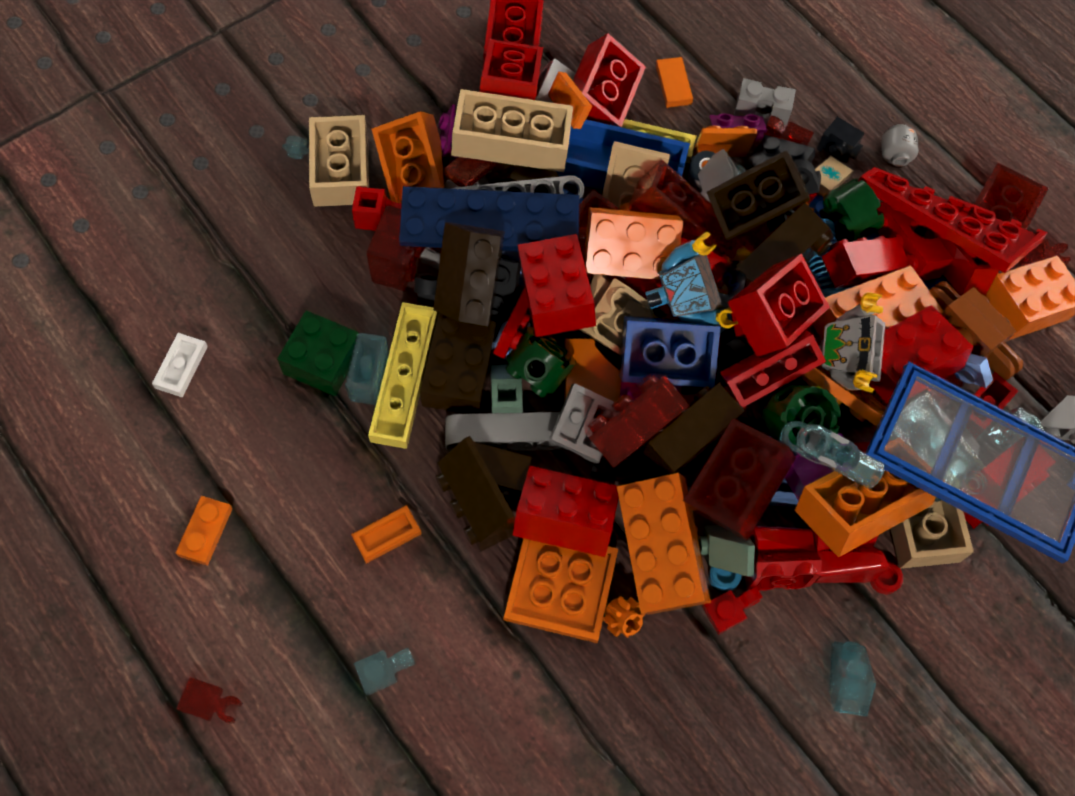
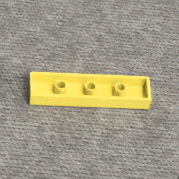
[368,302,438,449]

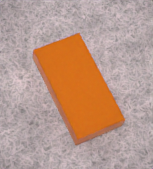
[656,57,693,108]
[548,72,592,129]
[351,505,422,564]

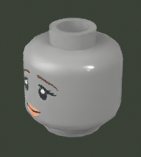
[881,124,919,167]

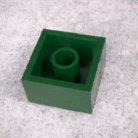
[277,310,363,397]

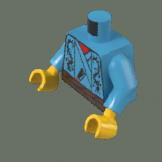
[645,232,738,328]

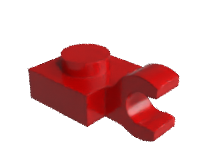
[702,586,763,635]

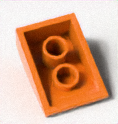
[372,111,444,203]

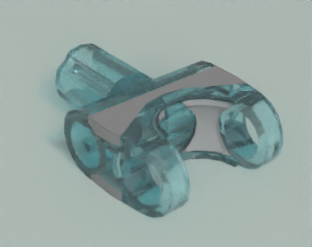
[781,421,884,489]

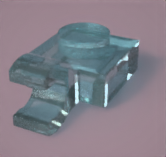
[354,648,415,696]

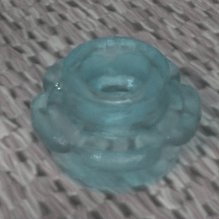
[282,136,309,159]

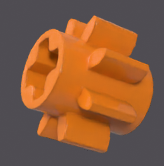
[603,596,645,638]

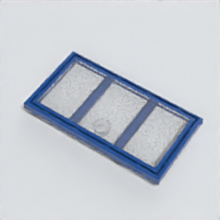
[863,361,1075,563]

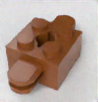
[929,281,1023,380]

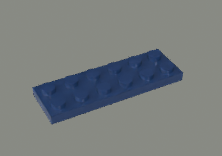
[399,186,580,251]

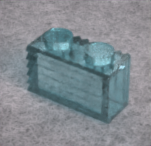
[345,333,389,405]

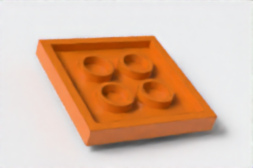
[503,538,618,643]

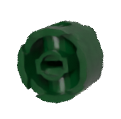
[819,178,884,242]
[506,327,576,397]
[762,384,841,449]

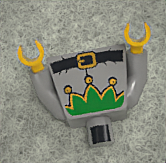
[816,292,885,393]

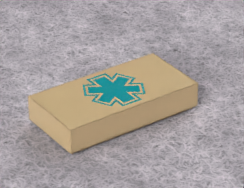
[815,156,853,197]

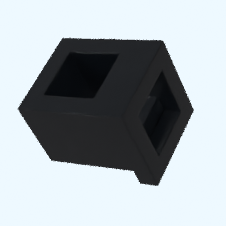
[816,116,865,163]

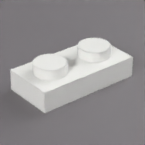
[152,333,208,398]

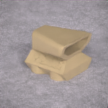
[579,274,654,356]

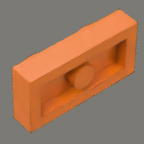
[176,496,233,566]

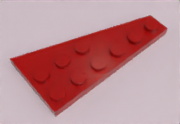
[858,167,1048,273]

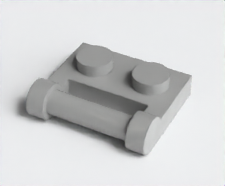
[548,383,621,463]

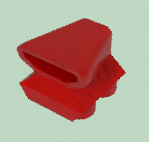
[744,526,822,591]
[812,530,889,583]

